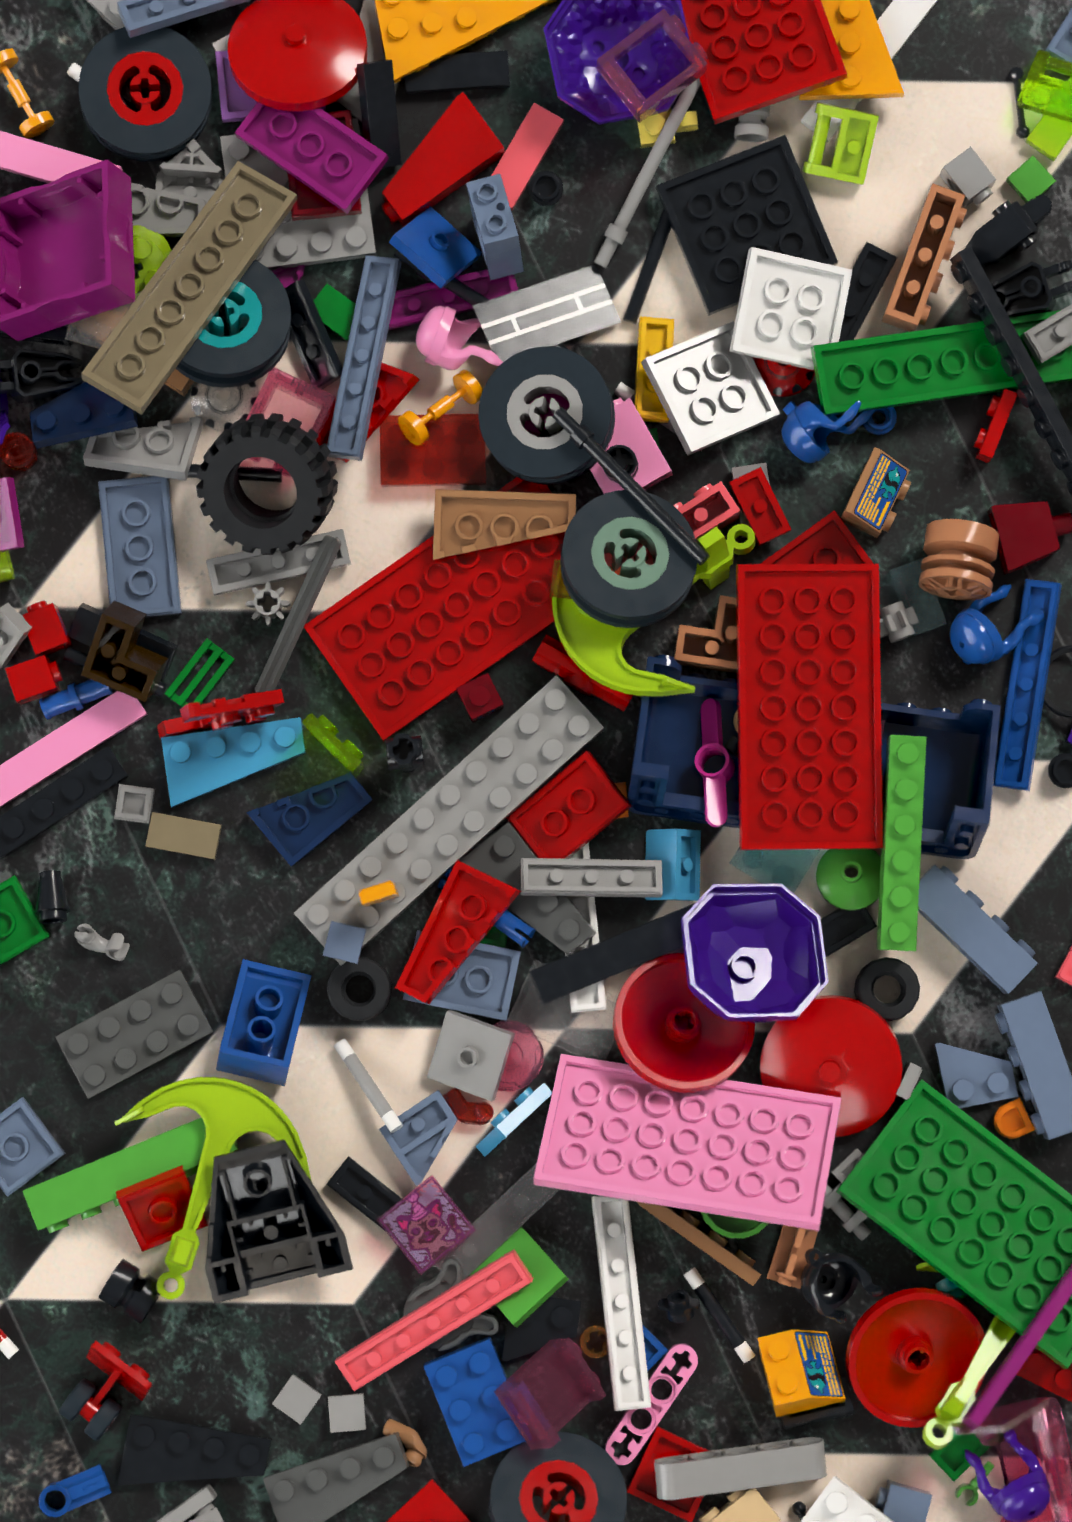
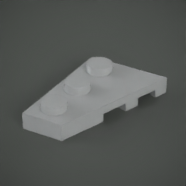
[83,416,203,481]

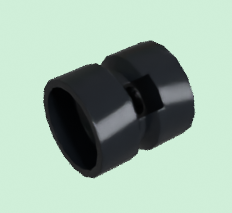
[98,1258,165,1324]

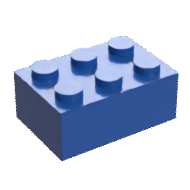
[423,1336,530,1467]

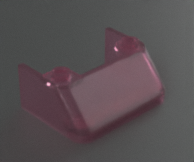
[954,1397,1072,1522]

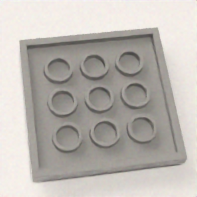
[220,118,377,270]

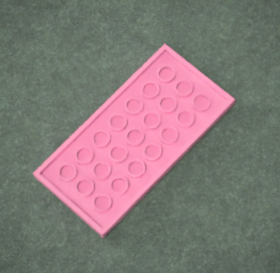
[534,1054,841,1231]

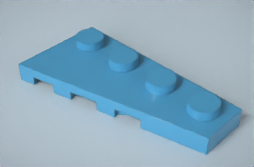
[161,717,306,808]

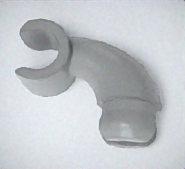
[74,923,130,961]

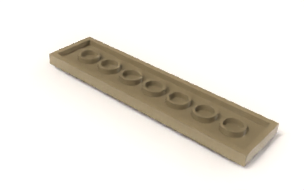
[81,161,297,415]

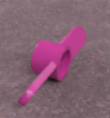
[695,698,735,827]

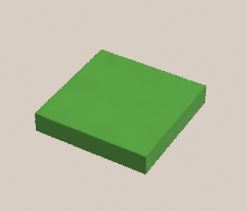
[470,1227,569,1328]

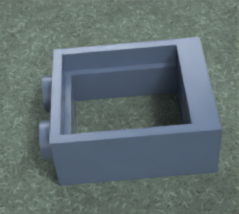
[466,174,524,281]

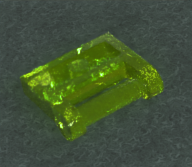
[1017,49,1072,123]

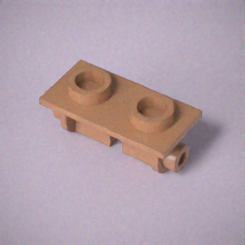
[767,1223,821,1289]

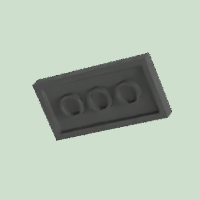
[55,970,214,1099]

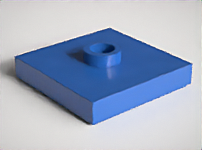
[389,206,482,288]

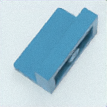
[645,829,701,901]

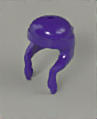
[964,1424,1050,1522]

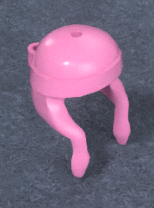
[416,306,503,371]

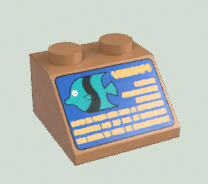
[840,447,912,538]

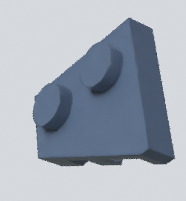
[934,1043,1018,1109]
[379,1090,458,1186]

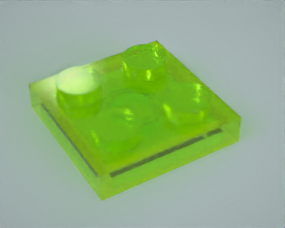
[301,713,365,777]

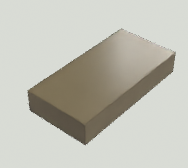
[145,812,222,860]

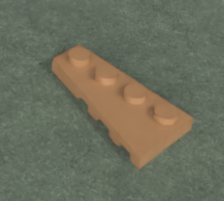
[433,489,576,560]
[636,1201,761,1286]

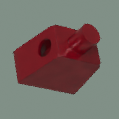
[987,501,1072,575]

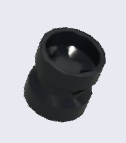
[604,445,639,483]

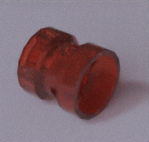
[0,432,38,472]

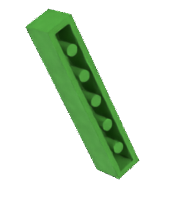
[876,735,927,951]
[22,1118,239,1234]

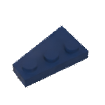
[30,382,138,448]
[246,772,373,867]

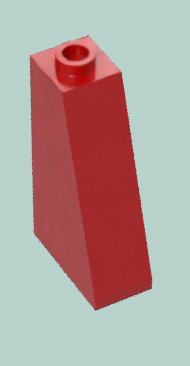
[381,92,504,227]

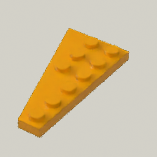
[374,0,556,84]
[799,0,904,101]

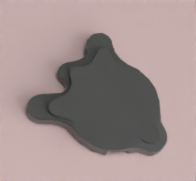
[402,1256,500,1351]

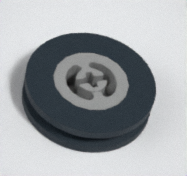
[478,346,615,484]

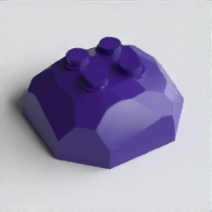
[680,883,829,1023]

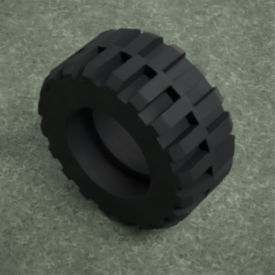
[196,413,338,555]

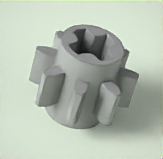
[246,581,291,627]
[880,601,919,643]

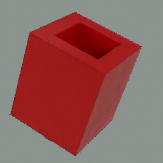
[22,601,72,657]
[5,655,63,705]

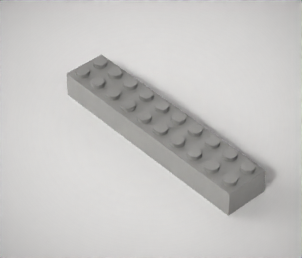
[294,675,604,966]

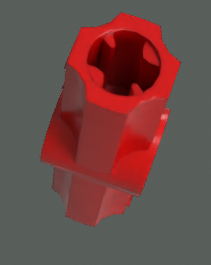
[532,634,633,712]

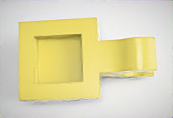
[637,107,698,148]

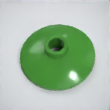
[816,849,881,911]

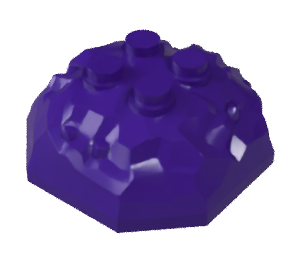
[543,0,695,125]

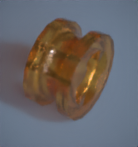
[580,1325,608,1358]

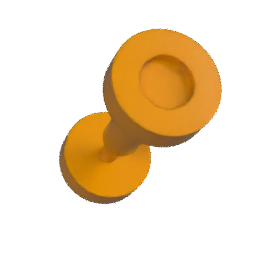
[0,48,55,139]
[398,370,483,446]

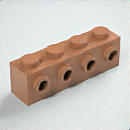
[881,183,967,332]

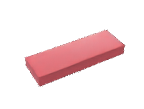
[491,103,564,211]

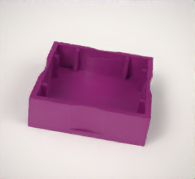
[0,160,136,341]

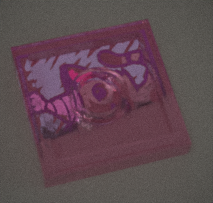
[377,1175,476,1275]

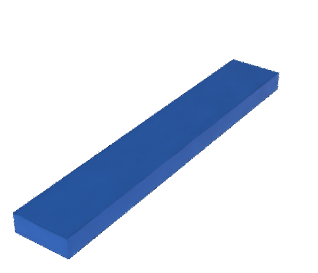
[993,579,1062,792]

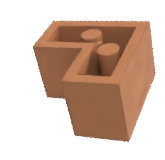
[674,595,737,673]

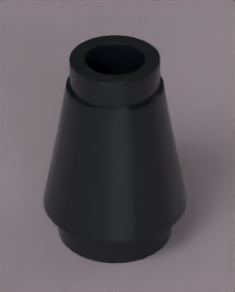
[35,870,70,924]

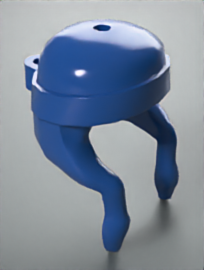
[781,400,874,463]
[949,584,1043,665]

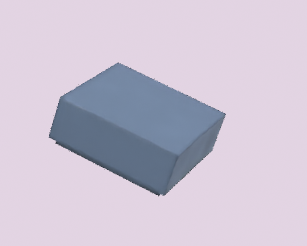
[323,921,367,964]

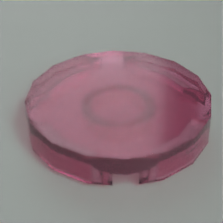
[493,1020,544,1091]

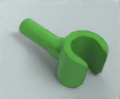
[955,1461,995,1506]

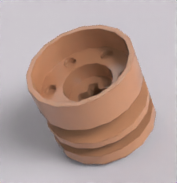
[918,519,999,600]

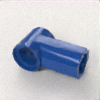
[39,1464,112,1518]

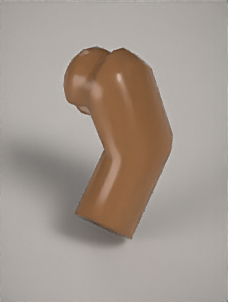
[383,1418,427,1467]

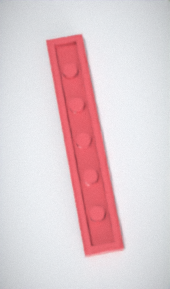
[335,1249,534,1391]

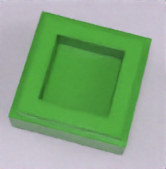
[1006,156,1056,203]

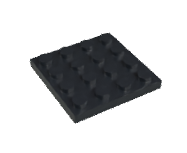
[656,135,838,316]

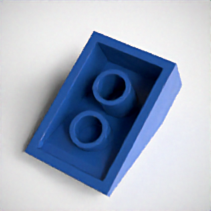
[216,959,311,1086]

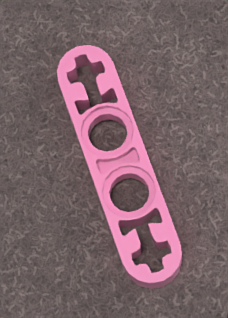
[605,1343,698,1465]

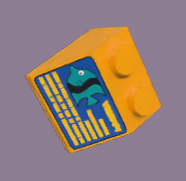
[758,1330,846,1418]

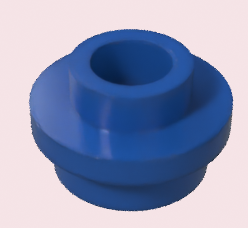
[862,407,897,435]

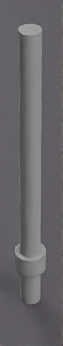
[594,75,701,268]

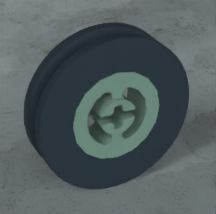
[560,490,697,628]

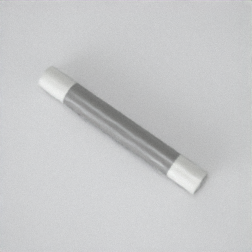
[334,1039,403,1133]

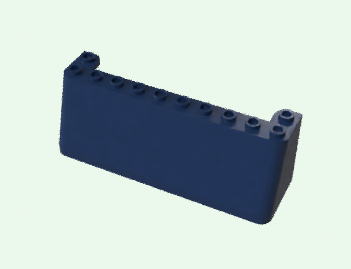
[627,655,1001,859]

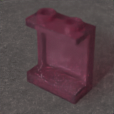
[494,1338,606,1450]

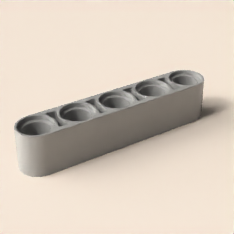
[654,1437,827,1500]

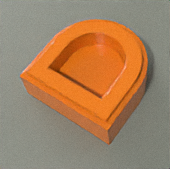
[993,1097,1035,1139]

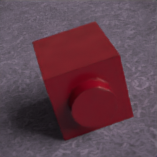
[456,673,504,723]

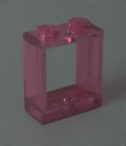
[596,9,708,123]
[246,367,336,478]

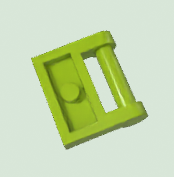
[802,102,879,185]

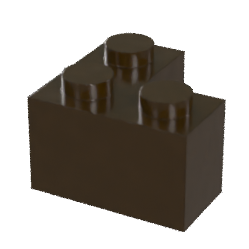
[81,600,168,702]

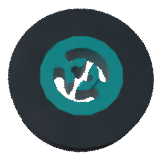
[176,260,291,388]

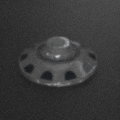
[190,381,260,432]

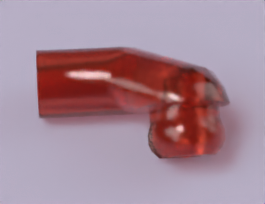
[443,1088,494,1126]

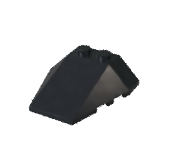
[205,1139,353,1304]

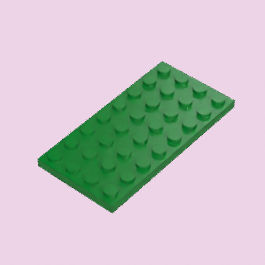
[836,1079,1072,1370]

